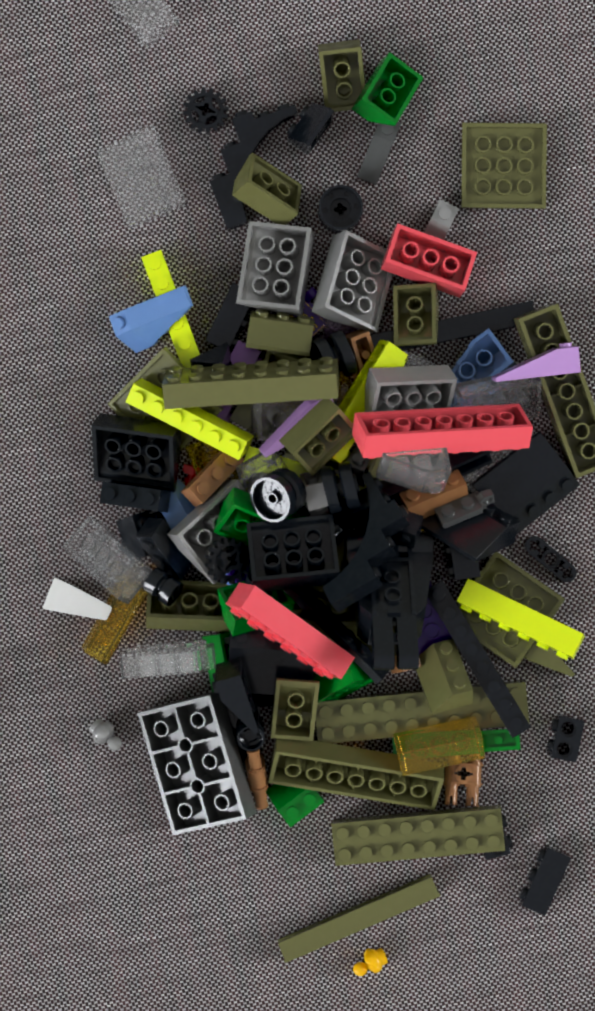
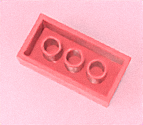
[380,223,477,298]

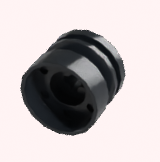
[318,185,363,233]

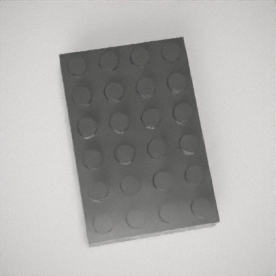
[137,692,257,835]

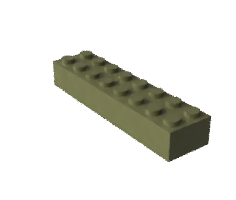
[513,303,595,478]
[162,357,340,409]
[268,739,444,810]
[331,805,505,866]

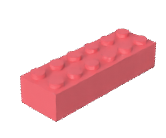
[226,582,355,680]

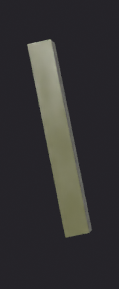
[278,874,441,963]

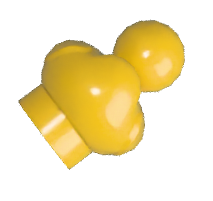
[353,948,388,976]

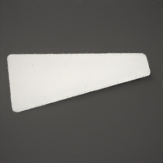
[43,578,112,620]

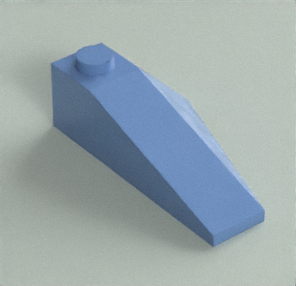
[451,328,516,407]

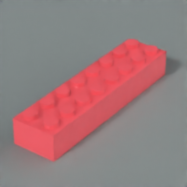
[352,404,533,459]

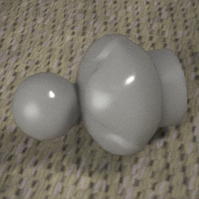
[89,719,122,751]

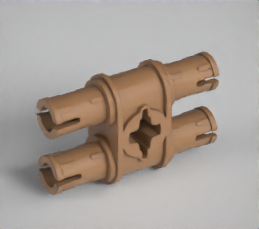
[245,748,269,810]
[443,752,484,807]

